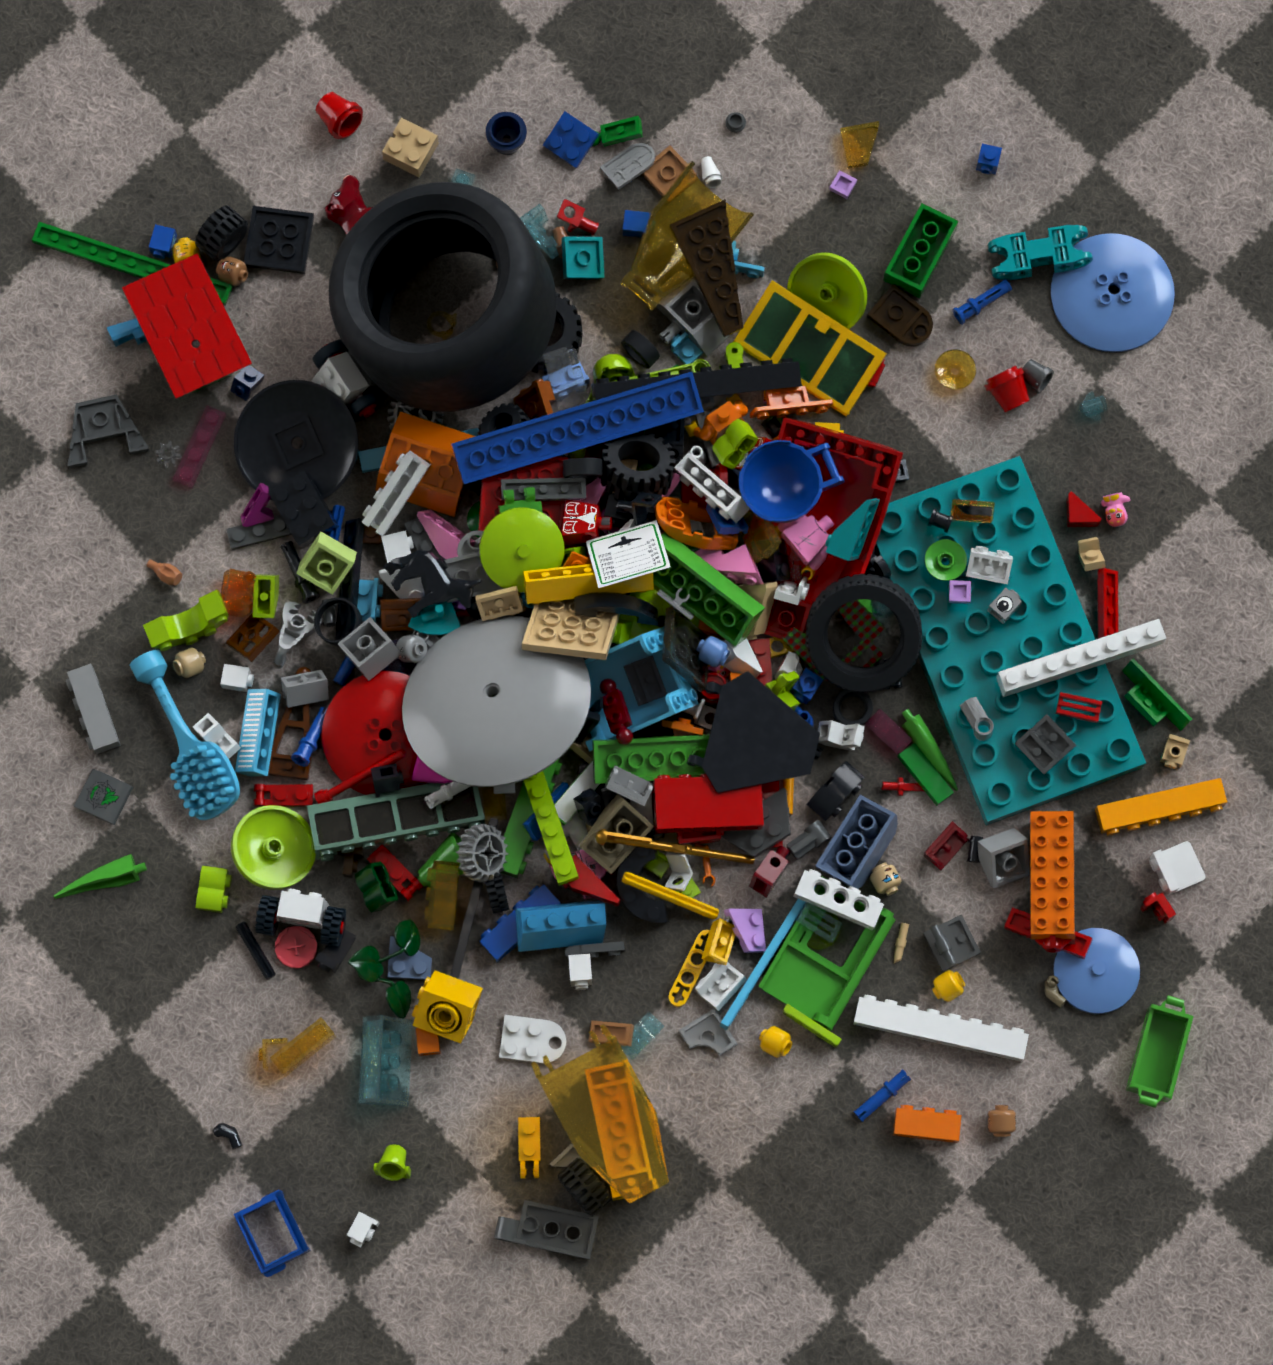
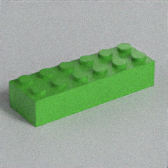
[653,532,765,647]

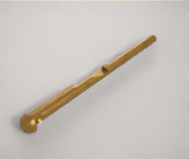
[596,829,755,864]

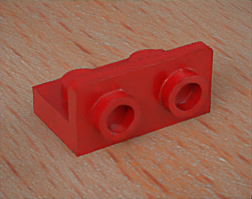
[1141,892,1176,924]

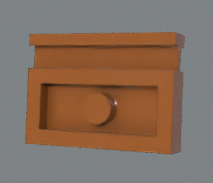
[380,598,421,631]

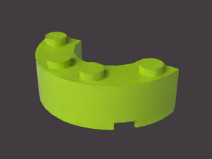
[143,590,229,651]

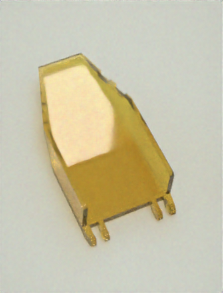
[531,1024,669,1204]

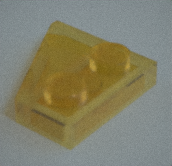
[840,121,879,169]

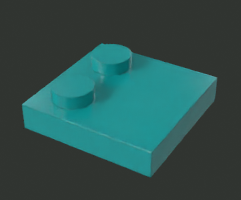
[561,236,605,279]

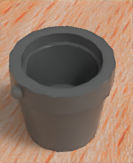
[1022,359,1054,393]

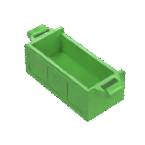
[1126,995,1194,1108]

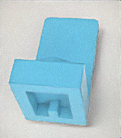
[731,240,765,278]

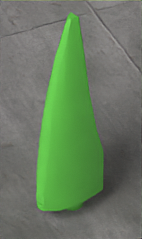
[902,709,958,791]
[54,854,147,899]

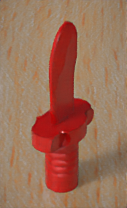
[882,777,925,796]

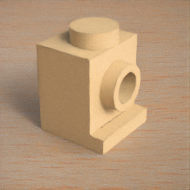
[1160,734,1190,769]

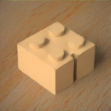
[382,118,439,178]

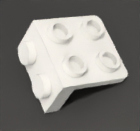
[1149,841,1205,896]

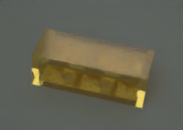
[425,860,460,930]
[270,1017,336,1077]

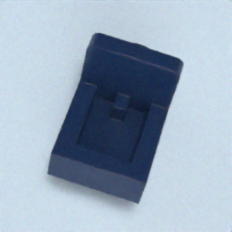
[230,365,265,401]

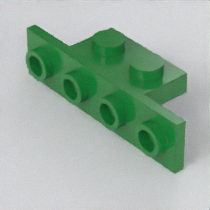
[1122,658,1192,731]

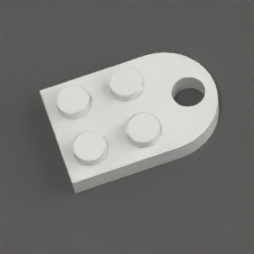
[499,1015,566,1064]

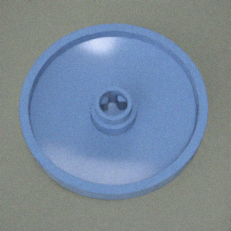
[1053,928,1140,1014]

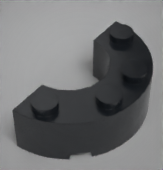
[617,837,669,923]

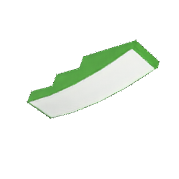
[554,760,600,826]

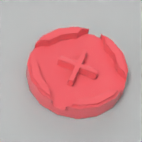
[275,926,317,968]

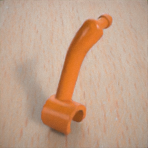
[694,843,715,888]

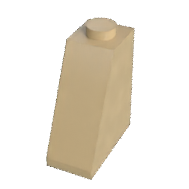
[737,582,778,640]

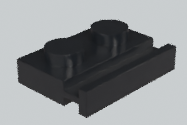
[623,656,667,706]

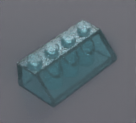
[359,1015,413,1106]

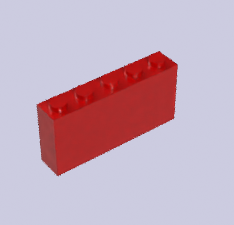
[652,774,764,833]

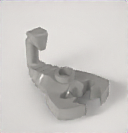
[273,602,323,667]

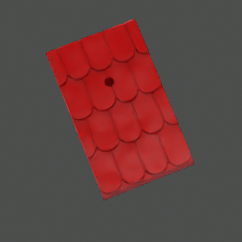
[122,253,252,399]

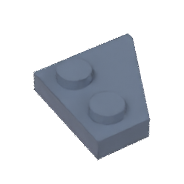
[387,936,432,980]

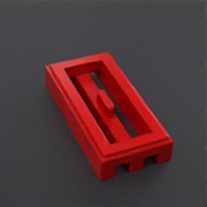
[1055,692,1102,723]

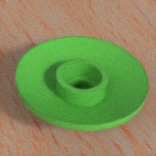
[925,539,967,581]

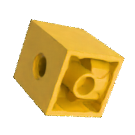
[412,970,483,1044]

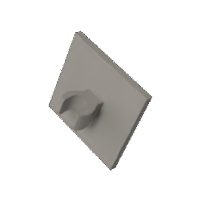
[657,588,694,620]

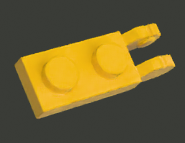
[518,1117,541,1179]

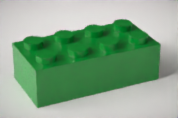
[883,203,958,299]

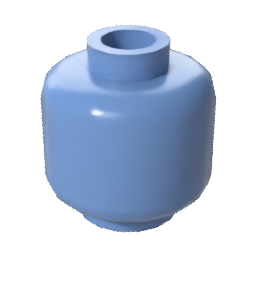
[697,636,730,668]

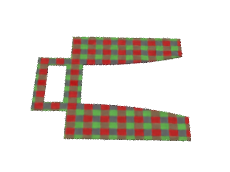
[782,600,885,681]

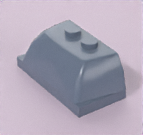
[815,795,898,889]

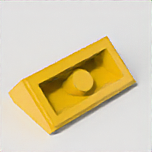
[701,918,735,965]

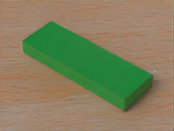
[897,743,954,806]

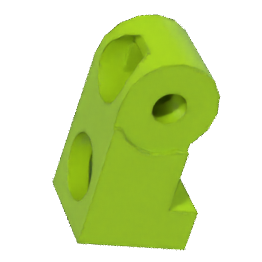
[725,342,744,368]

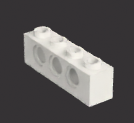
[793,869,884,930]

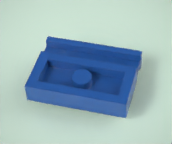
[706,504,749,535]

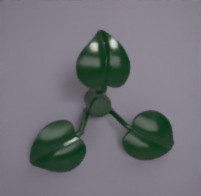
[348,919,420,1020]

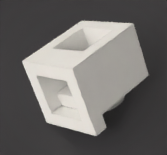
[347,1212,380,1248]

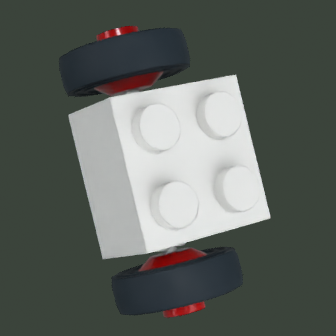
[311,339,383,421]

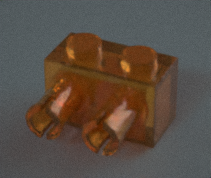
[221,568,256,617]

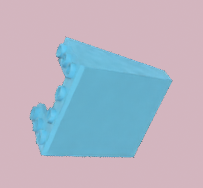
[584,626,699,752]

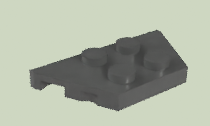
[721,787,791,858]

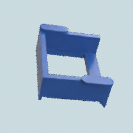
[234,1190,311,1277]

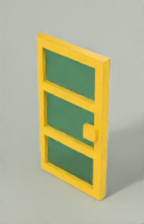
[733,280,887,417]

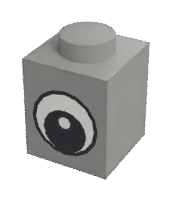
[987,588,1022,624]

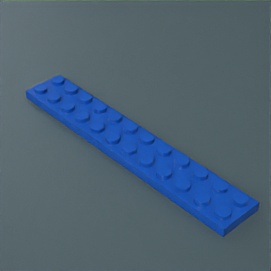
[451,372,704,484]

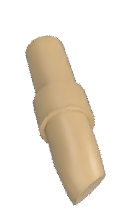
[894,923,909,963]

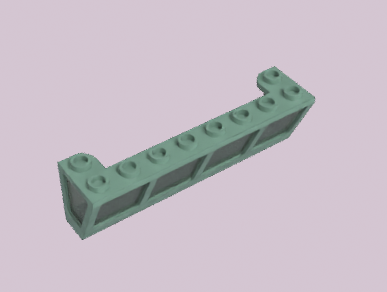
[307,782,485,861]

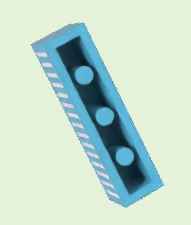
[235,689,281,777]

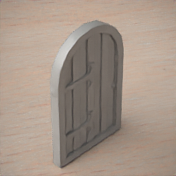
[600,143,655,190]

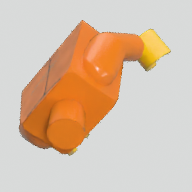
[684,393,748,445]

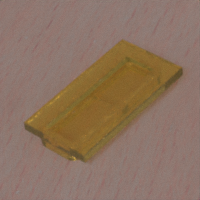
[740,509,782,563]

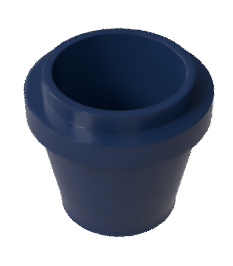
[486,112,527,155]

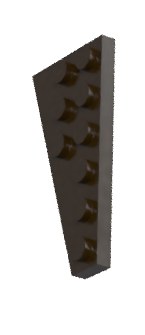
[669,199,744,337]

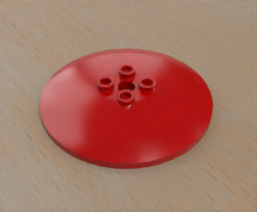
[322,671,428,795]

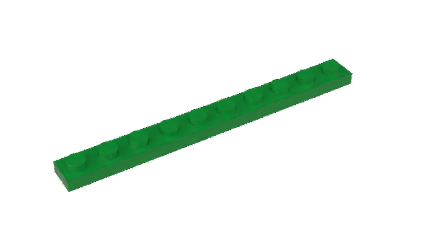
[32,222,233,306]

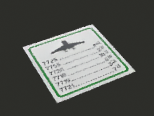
[586,520,671,588]

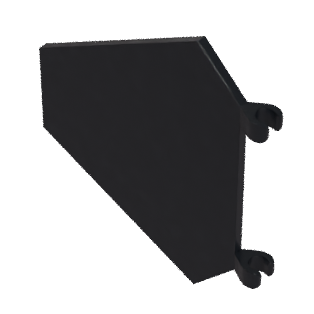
[687,671,820,793]

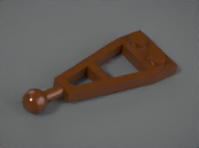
[268,667,312,780]

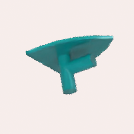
[408,602,460,635]

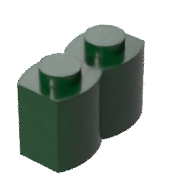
[355,861,398,913]

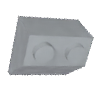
[978,828,1030,889]

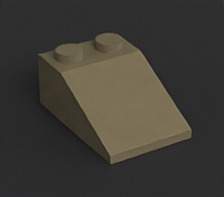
[580,794,654,874]

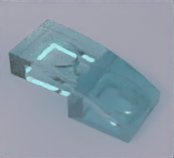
[617,1012,665,1060]

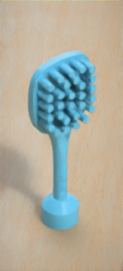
[130,650,240,820]

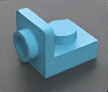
[671,332,703,364]

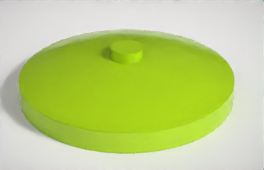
[787,253,867,334]
[479,507,564,593]
[231,805,316,890]

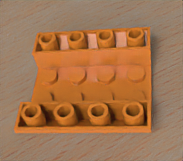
[375,412,475,517]

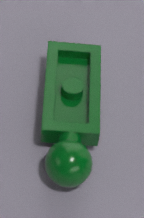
[592,116,643,147]

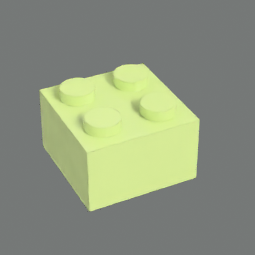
[297,531,357,595]

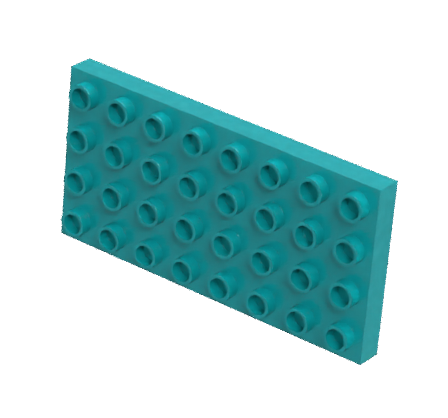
[875,456,1146,826]

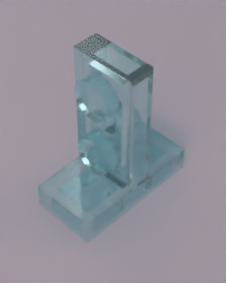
[520,204,558,259]

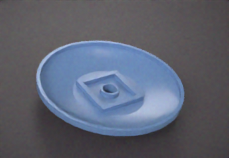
[1051,234,1175,352]

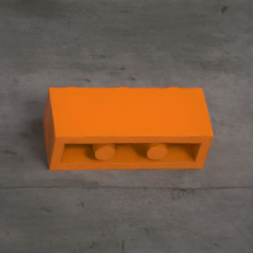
[893,1105,962,1143]

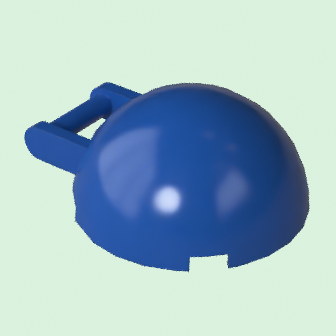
[739,440,845,523]

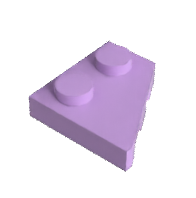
[724,909,766,953]

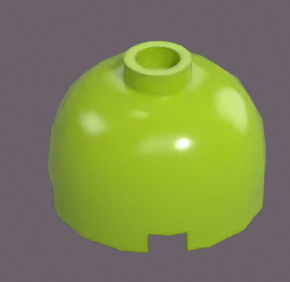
[592,354,635,383]

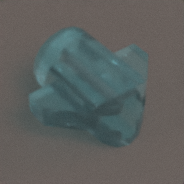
[1079,391,1107,421]

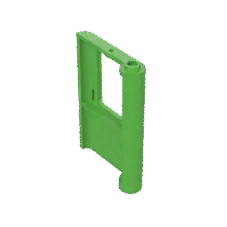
[758,876,895,1031]

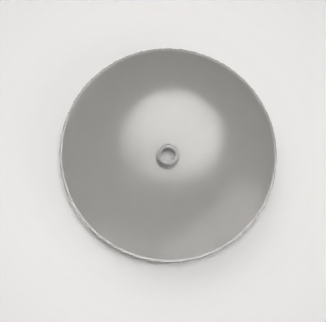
[402,616,591,787]

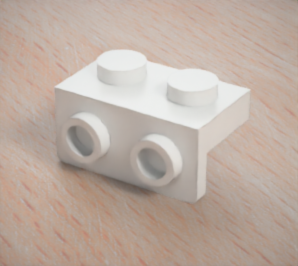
[695,962,747,1011]

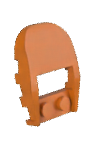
[654,497,739,550]

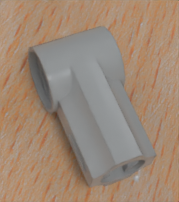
[960,697,994,741]

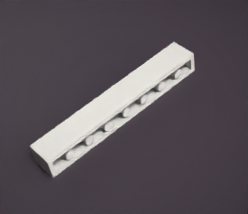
[996,619,1166,697]
[853,995,1029,1062]

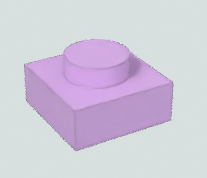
[829,170,857,199]
[949,580,971,604]

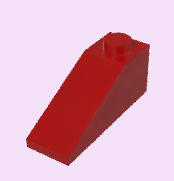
[561,854,620,906]

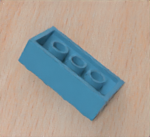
[515,900,606,952]

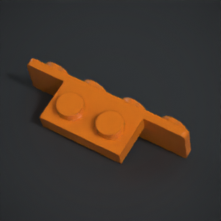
[750,386,833,420]

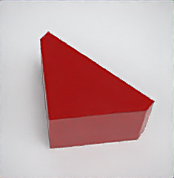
[1066,491,1102,527]

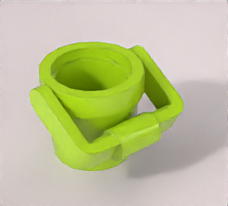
[374,1144,411,1181]

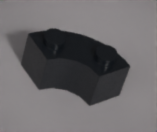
[806,761,865,821]

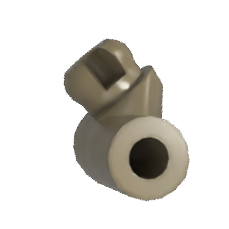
[1045,976,1067,1008]

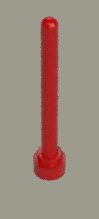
[314,749,406,804]

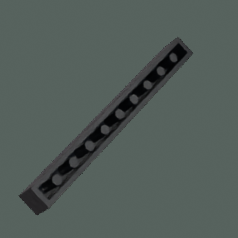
[591,358,802,401]

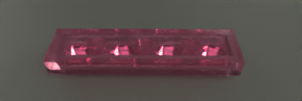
[173,406,226,488]

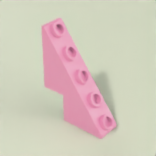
[694,544,763,586]

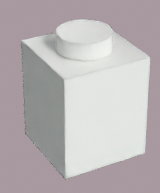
[220,664,254,692]

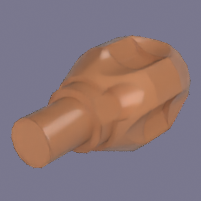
[147,559,182,586]

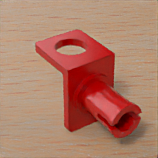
[557,199,599,235]

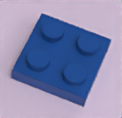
[543,111,599,168]

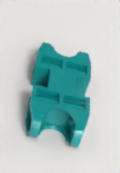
[987,225,1093,280]

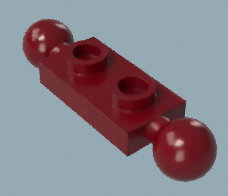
[599,678,633,745]

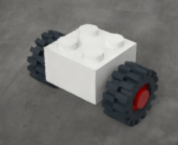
[255,889,346,947]

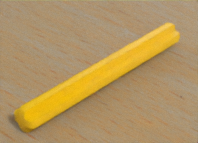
[622,872,719,919]

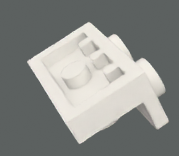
[966,546,1013,584]
[774,576,810,605]

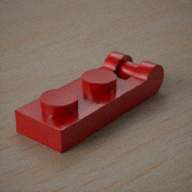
[253,784,313,807]
[367,844,423,901]

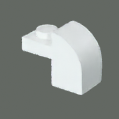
[193,713,241,759]
[818,720,865,750]

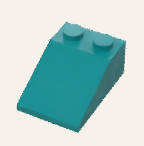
[825,498,880,561]

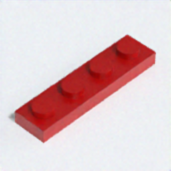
[1097,568,1119,639]
[1004,907,1093,959]

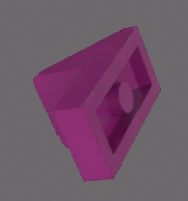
[240,483,274,527]

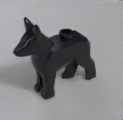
[383,550,482,618]

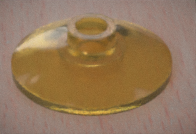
[935,349,976,390]

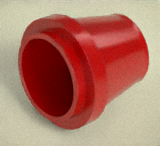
[316,92,363,139]
[984,366,1030,412]

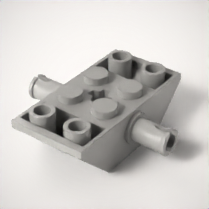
[649,272,732,357]

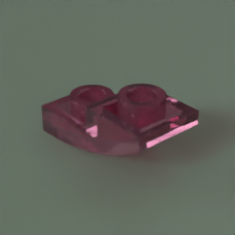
[866,709,913,755]

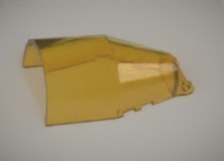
[620,161,754,311]

